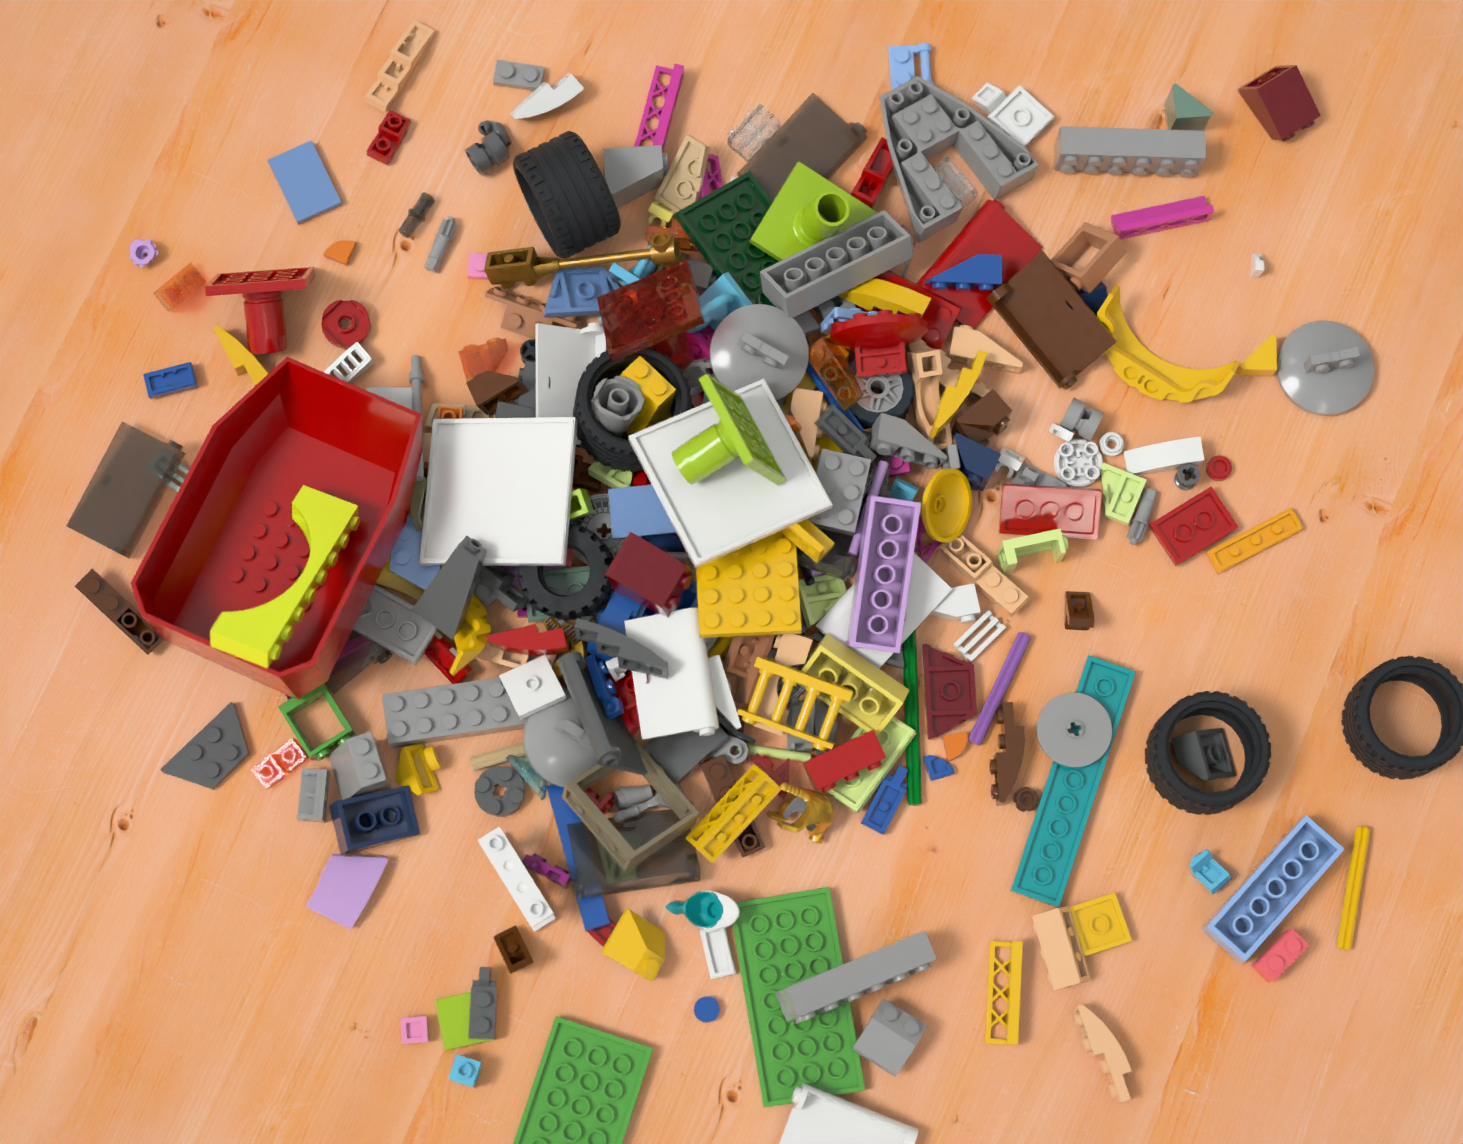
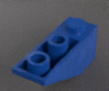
[925,254,1002,291]

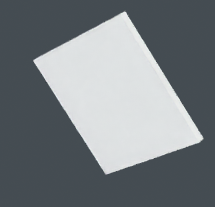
[628,379,833,568]
[419,417,578,566]

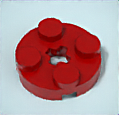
[321,300,371,350]

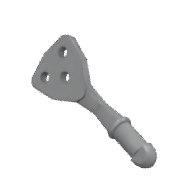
[613,784,685,823]

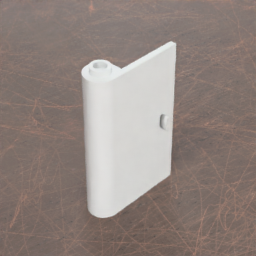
[535,323,607,445]
[815,553,952,668]
[624,608,719,740]
[779,1083,918,1144]

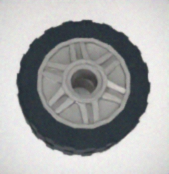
[839,360,914,429]

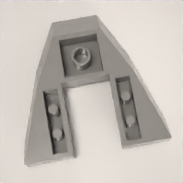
[879,76,1039,243]

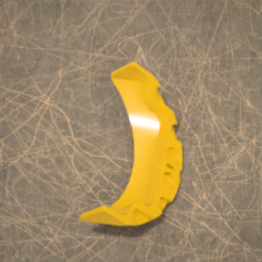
[1097,284,1240,403]
[376,554,491,676]

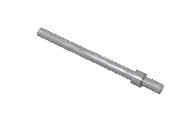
[409,355,424,482]

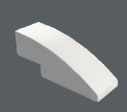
[509,73,584,119]
[1123,436,1204,475]

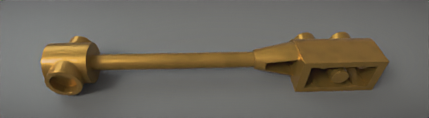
[484,232,681,289]

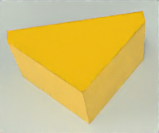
[1235,334,1277,377]

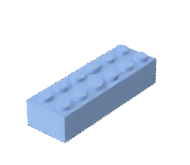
[1202,815,1344,964]

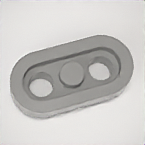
[711,735,750,765]

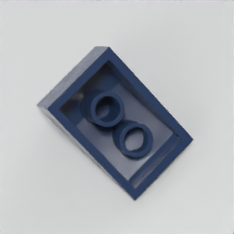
[329,785,420,854]

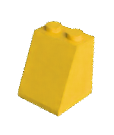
[620,356,676,435]

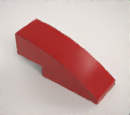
[851,137,893,209]
[486,624,570,656]

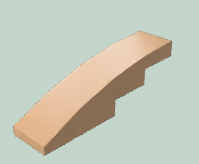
[364,20,435,112]

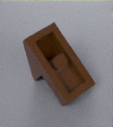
[1064,591,1095,630]
[493,925,534,974]

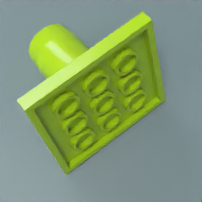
[749,161,878,262]
[672,374,786,485]

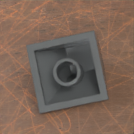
[1171,728,1236,781]

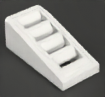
[324,342,374,383]

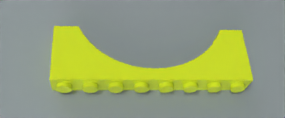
[210,485,361,668]

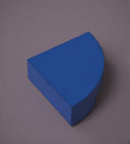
[923,755,955,782]

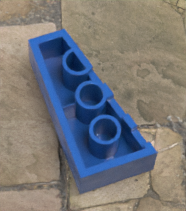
[586,588,641,661]

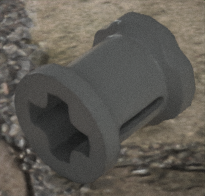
[1174,463,1200,490]

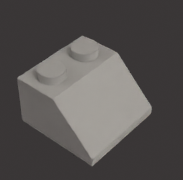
[852,999,927,1077]

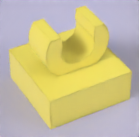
[648,200,676,230]

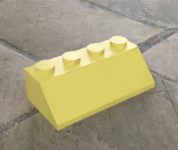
[797,633,909,737]

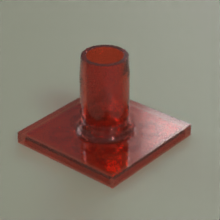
[597,260,705,371]

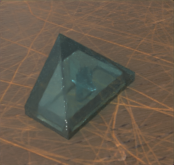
[506,754,547,800]

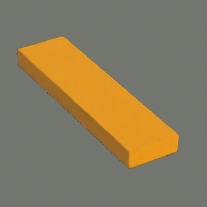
[1205,507,1304,575]

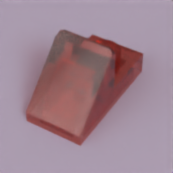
[749,753,790,799]

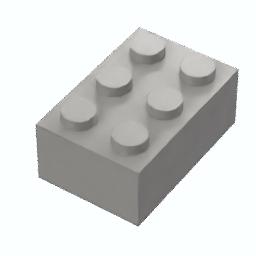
[808,448,871,536]

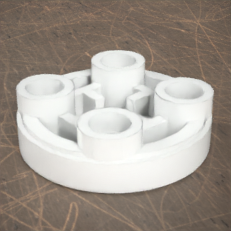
[1053,439,1103,488]

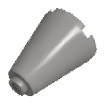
[593,376,644,438]

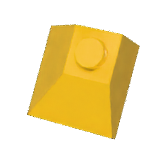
[601,908,665,982]

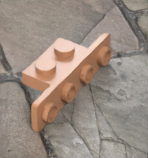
[485,287,582,340]
[723,635,775,705]

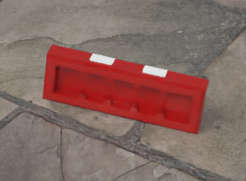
[424,631,473,684]

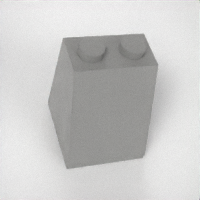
[603,145,668,208]
[329,732,392,799]

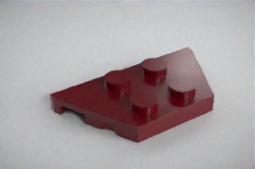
[922,644,977,740]

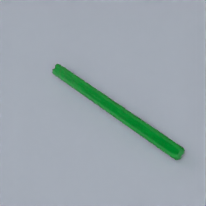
[902,619,922,806]

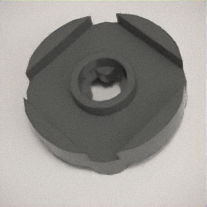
[474,766,525,817]

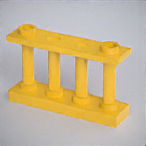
[737,656,855,751]

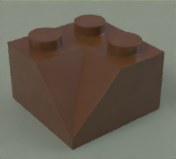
[951,389,1012,446]

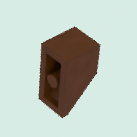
[466,371,528,415]

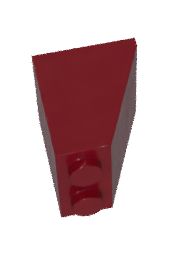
[1237,65,1321,141]
[605,532,693,617]

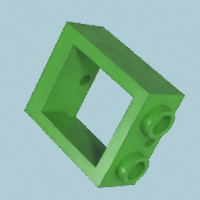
[278,684,355,761]

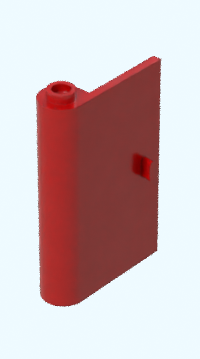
[916,199,1043,330]

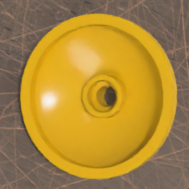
[921,468,972,543]

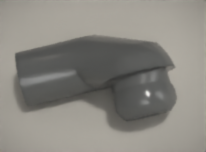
[478,121,512,147]

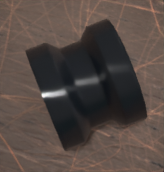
[520,339,536,364]

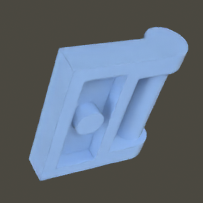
[888,43,934,90]

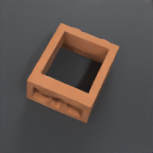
[1051,222,1127,293]

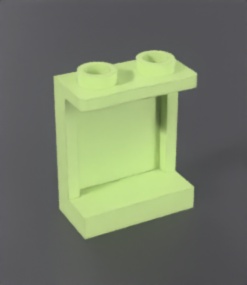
[997,529,1069,575]

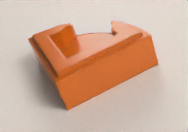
[323,240,356,266]
[942,731,968,762]

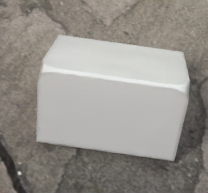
[971,82,1006,115]

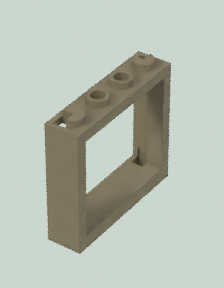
[562,740,700,872]

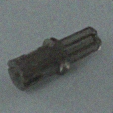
[399,192,435,238]

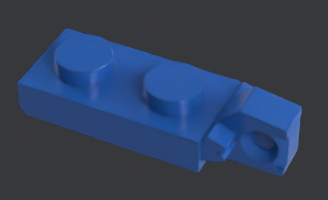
[585,654,624,720]
[860,765,908,835]

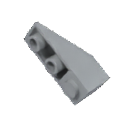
[869,413,947,469]

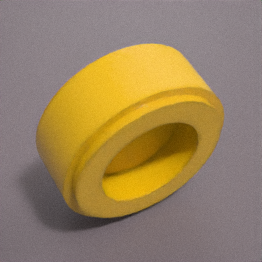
[423,745,442,771]

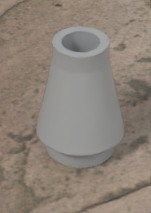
[614,784,653,810]

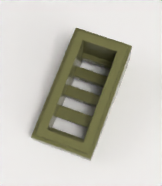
[410,477,427,532]

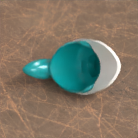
[665,890,740,929]

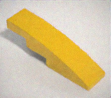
[838,278,931,318]
[213,325,268,386]
[929,350,988,439]

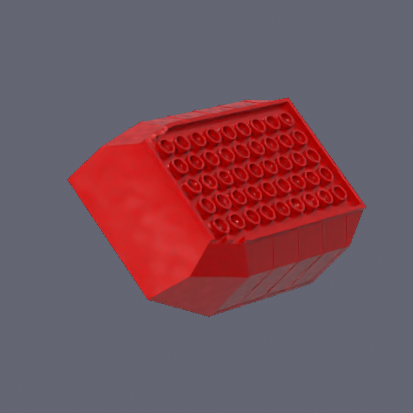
[130,357,422,700]

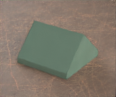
[1164,83,1213,131]

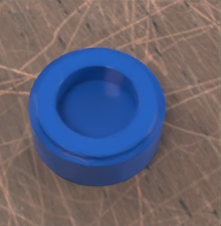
[694,996,719,1023]

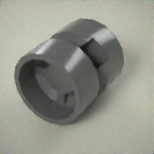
[465,131,510,176]

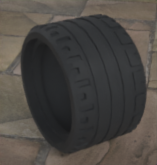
[513,131,621,259]
[573,344,692,472]
[1341,656,1463,780]
[1145,691,1271,815]

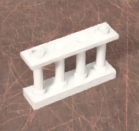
[478,826,556,933]

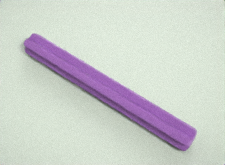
[969,632,1031,746]

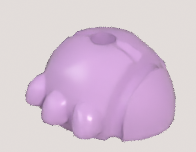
[129,239,159,268]

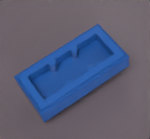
[143,362,198,399]

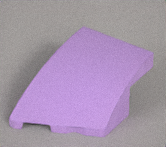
[306,854,388,930]

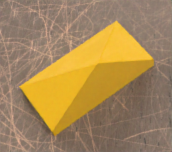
[395,743,440,796]

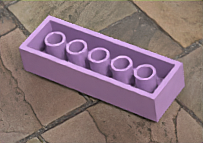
[846,495,921,653]

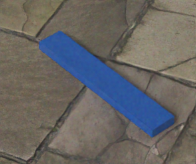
[546,784,610,932]

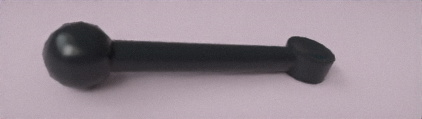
[797,557,815,586]

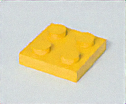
[1070,892,1132,957]

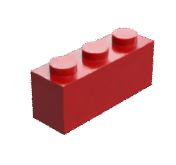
[802,730,886,792]

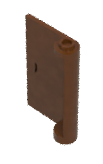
[986,251,1117,390]

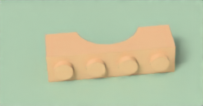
[907,348,953,449]
[753,634,813,735]

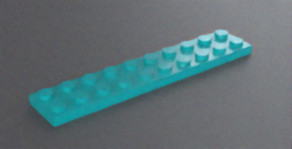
[1010,655,1136,908]

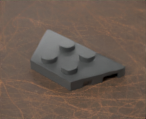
[160,702,250,790]

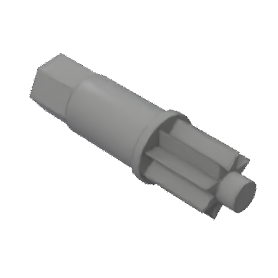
[424,216,457,273]
[1127,488,1158,545]

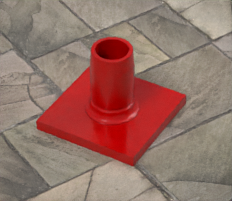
[205,267,315,354]

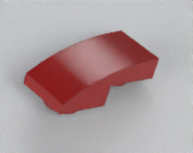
[367,110,411,166]

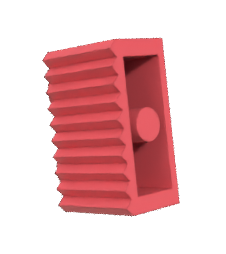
[1251,928,1309,982]

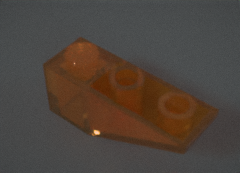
[808,337,864,411]

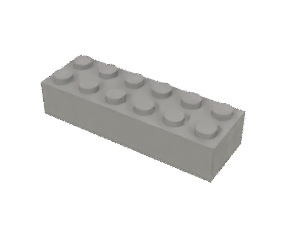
[1054,126,1206,178]
[760,210,913,318]
[382,677,527,748]
[775,930,937,1023]

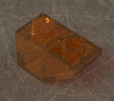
[153,262,206,312]
[458,338,508,382]

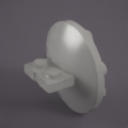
[709,304,809,400]
[1276,321,1375,416]
[523,687,598,787]

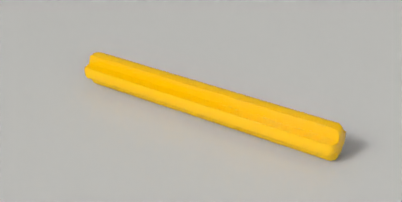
[1337,826,1370,950]

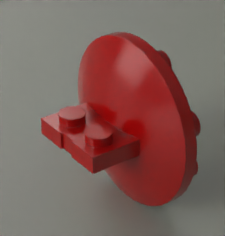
[829,310,928,379]

